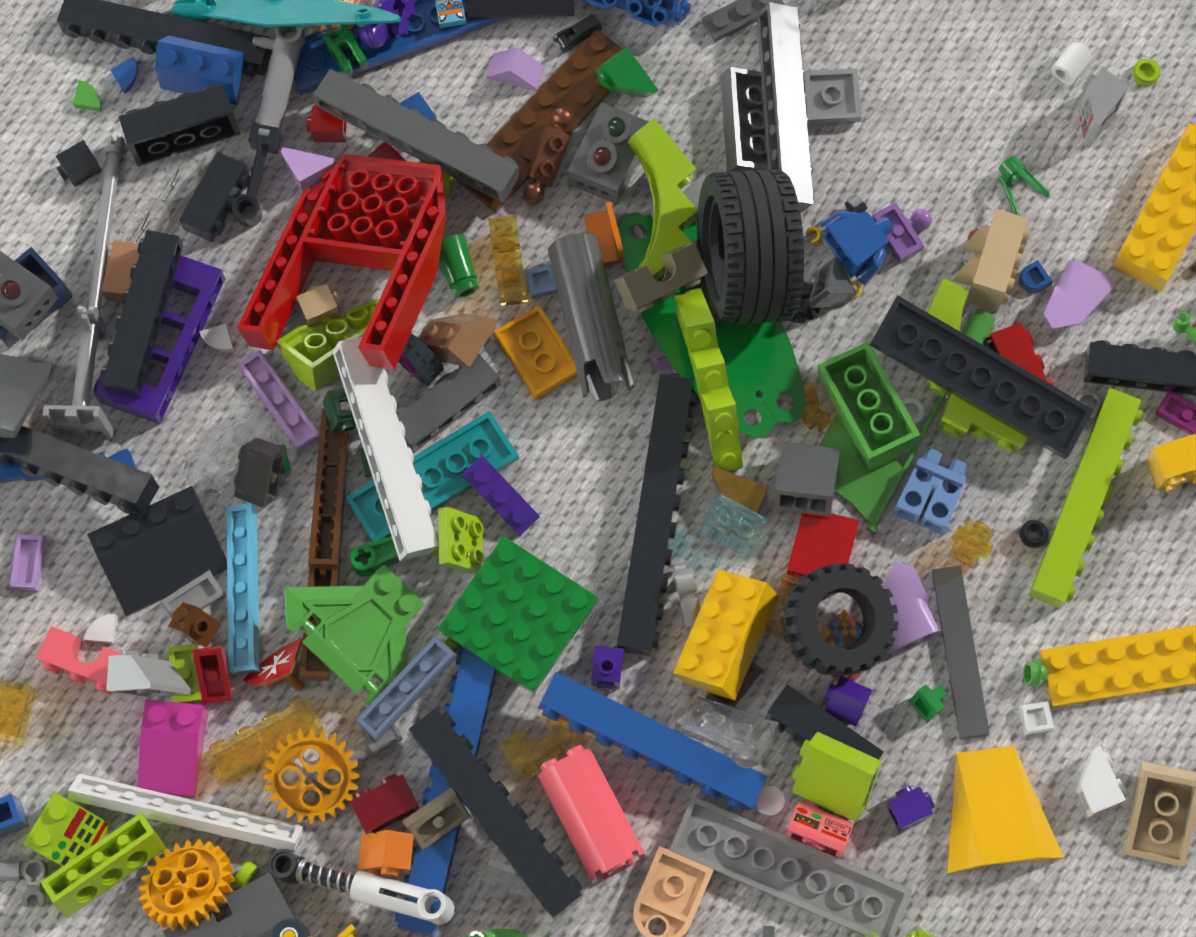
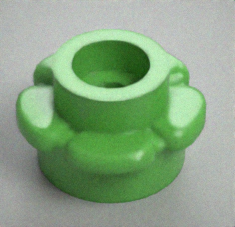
[1023,659,1048,688]

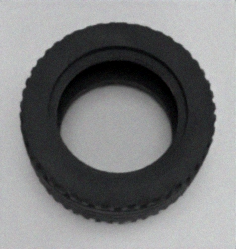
[697,169,804,325]

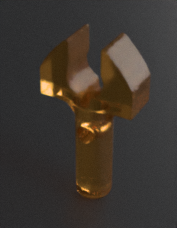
[801,382,831,432]

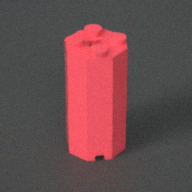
[537,745,645,884]

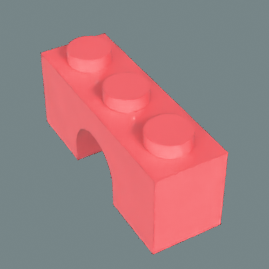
[36,626,121,695]

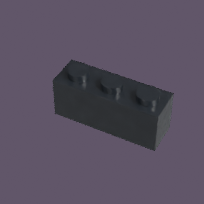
[179,152,250,242]

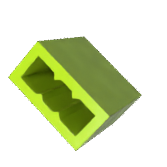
[792,732,882,822]

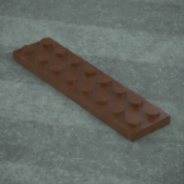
[456,30,637,213]

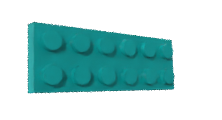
[345,411,519,542]

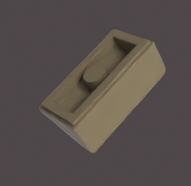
[403,788,471,850]

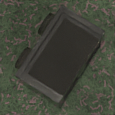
[234,438,286,508]

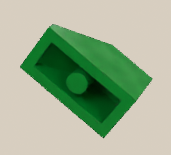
[595,47,659,98]

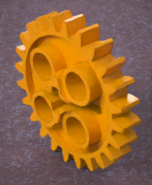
[263,727,359,824]
[138,839,235,931]

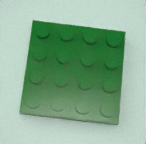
[438,536,599,694]

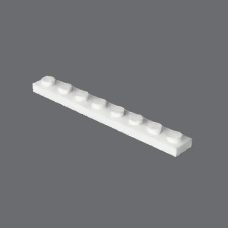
[68,774,303,852]

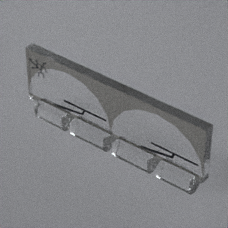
[120,152,209,244]

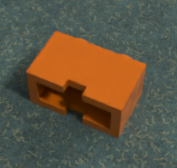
[357,830,414,877]

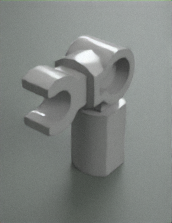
[673,562,700,627]
[0,859,48,907]

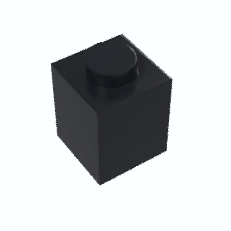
[56,140,102,187]

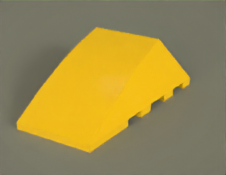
[947,745,1064,874]

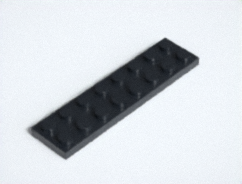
[869,295,1094,459]

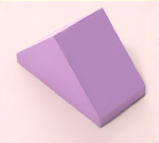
[486,47,545,91]
[281,147,336,192]

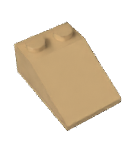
[1125,761,1196,867]

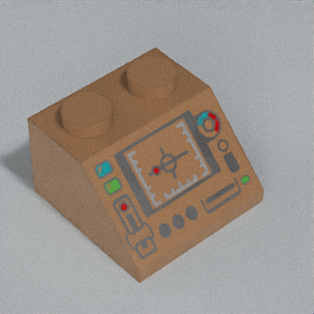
[419,313,498,368]

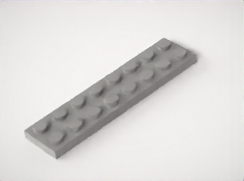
[669,796,912,937]

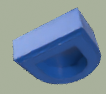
[1019,260,1053,293]

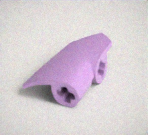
[1043,260,1116,330]
[882,562,940,653]

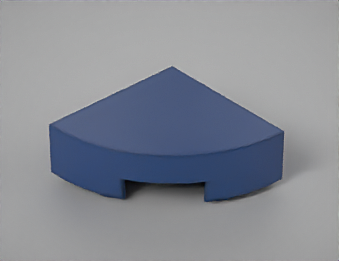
[110,57,138,94]

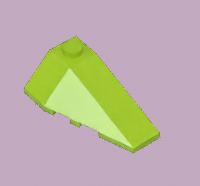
[276,299,379,392]

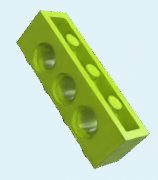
[41,812,167,918]

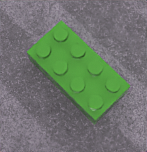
[818,341,920,470]

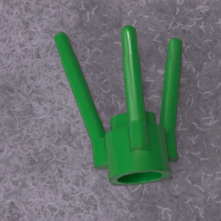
[998,156,1050,216]

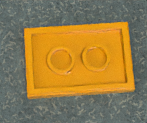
[492,304,578,401]

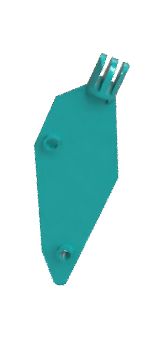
[171,0,401,27]

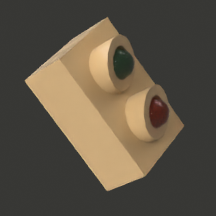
[953,209,1030,312]

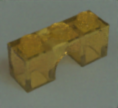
[488,215,528,307]
[497,717,588,778]

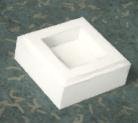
[1018,701,1054,736]

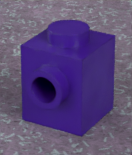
[591,646,624,692]
[824,676,873,726]
[886,786,935,832]

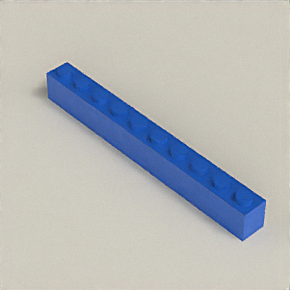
[394,648,497,937]

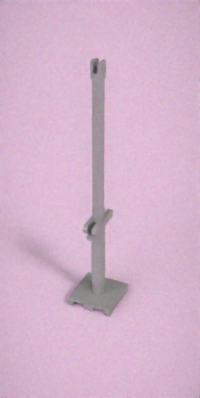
[42,135,124,439]

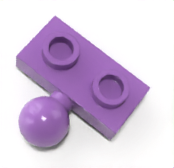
[872,202,932,262]

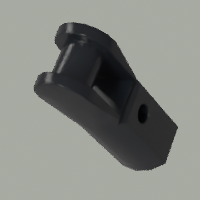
[553,13,602,53]

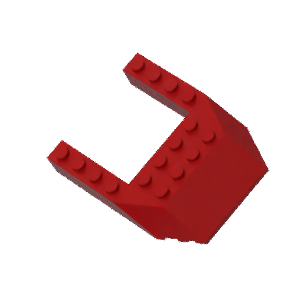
[237,154,446,370]

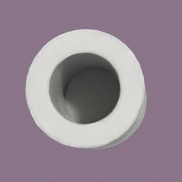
[1051,42,1092,85]

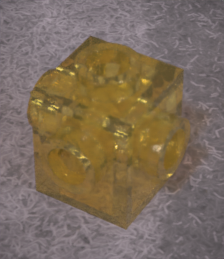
[948,519,994,569]

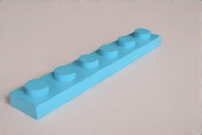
[226,503,260,675]

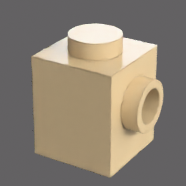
[296,284,342,327]

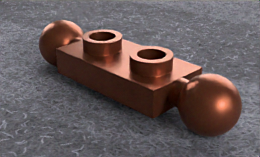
[523,107,573,205]

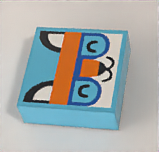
[435,0,466,28]

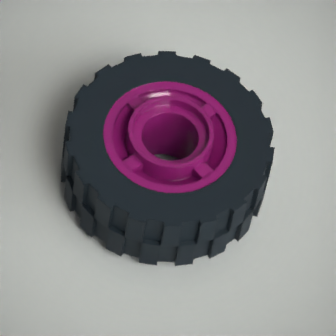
[398,333,444,386]

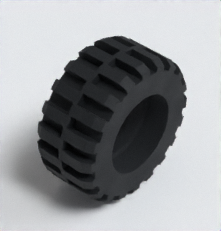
[781,563,899,676]

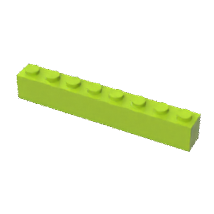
[1028,388,1143,609]

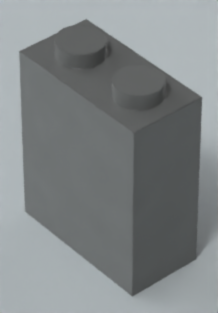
[774,442,840,517]

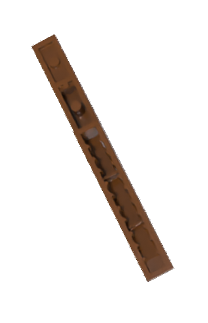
[299,409,350,681]

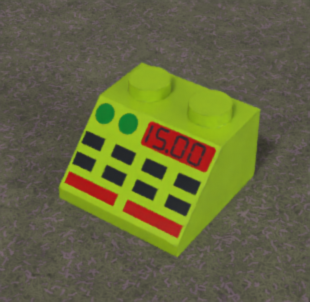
[23,792,111,867]

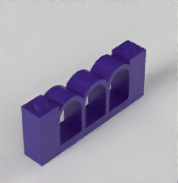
[94,255,226,425]

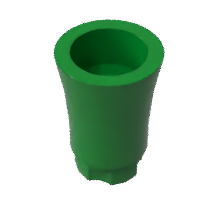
[438,234,479,298]

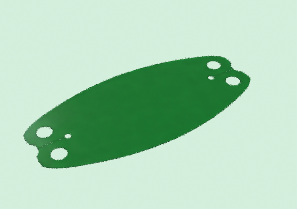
[619,205,805,438]

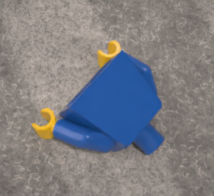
[806,211,893,298]

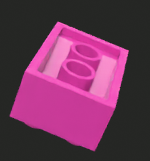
[137,699,209,797]

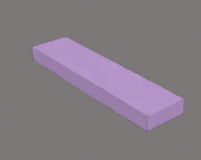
[237,349,320,452]

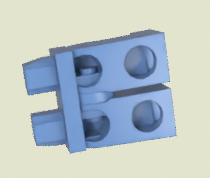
[893,448,967,536]

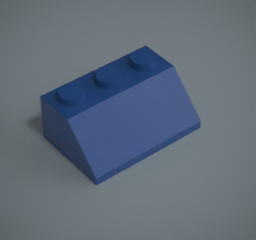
[155,36,245,105]

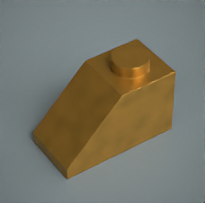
[712,467,768,525]

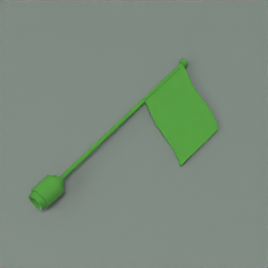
[819,309,995,534]

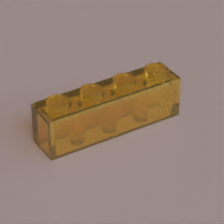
[204,697,327,788]

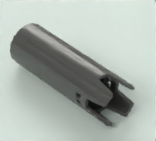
[547,232,634,401]

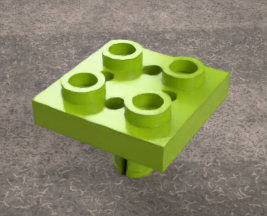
[431,507,484,575]

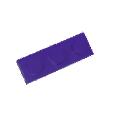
[461,455,540,536]

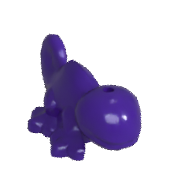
[359,0,416,49]

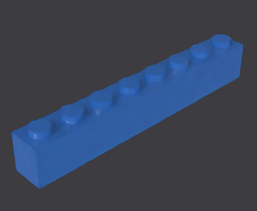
[537,672,768,812]

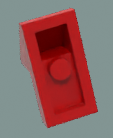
[192,646,233,704]

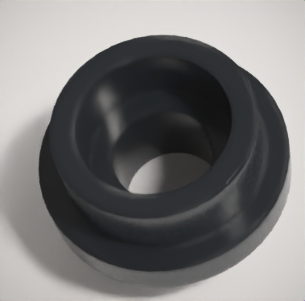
[1019,520,1049,548]

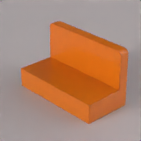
[584,202,624,266]

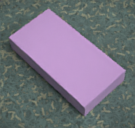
[8,533,46,592]

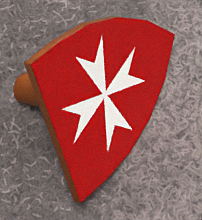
[243,638,305,691]

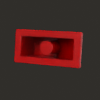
[306,104,347,143]

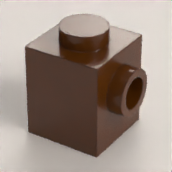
[168,602,222,648]

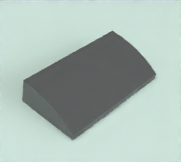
[720,66,768,172]

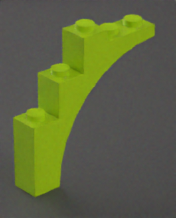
[618,118,699,292]
[923,278,1027,452]
[674,288,743,471]

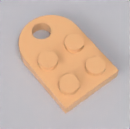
[633,846,714,937]

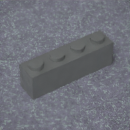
[396,353,501,453]

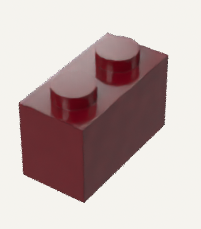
[350,774,420,834]

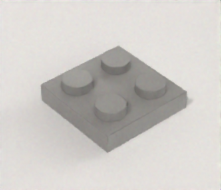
[803,68,861,124]

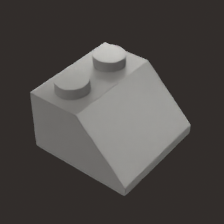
[106,650,191,697]

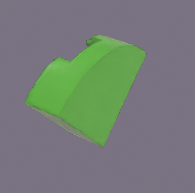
[73,80,102,112]

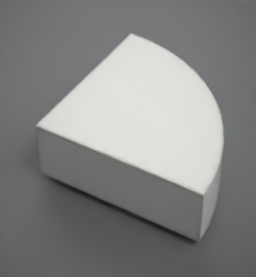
[199,324,234,353]
[83,614,118,644]

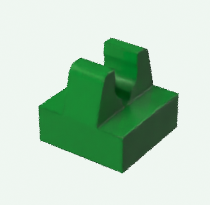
[908,685,947,724]

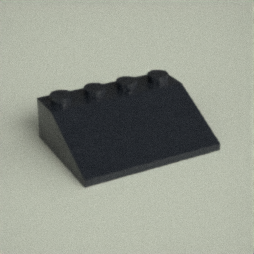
[87,486,227,616]

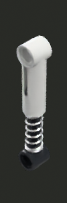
[268,849,454,925]

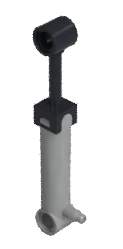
[232,26,305,227]

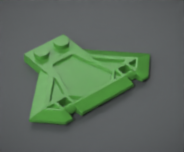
[284,565,425,706]

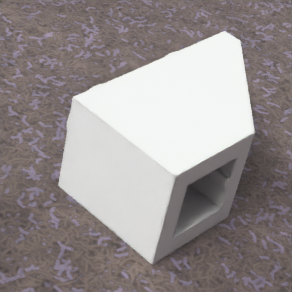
[1076,746,1126,818]

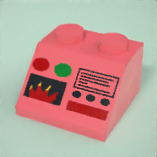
[785,800,854,859]

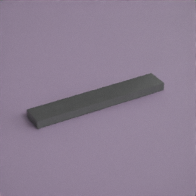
[931,566,990,739]

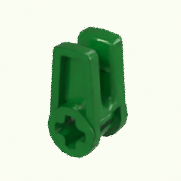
[321,24,368,76]
[350,536,400,577]

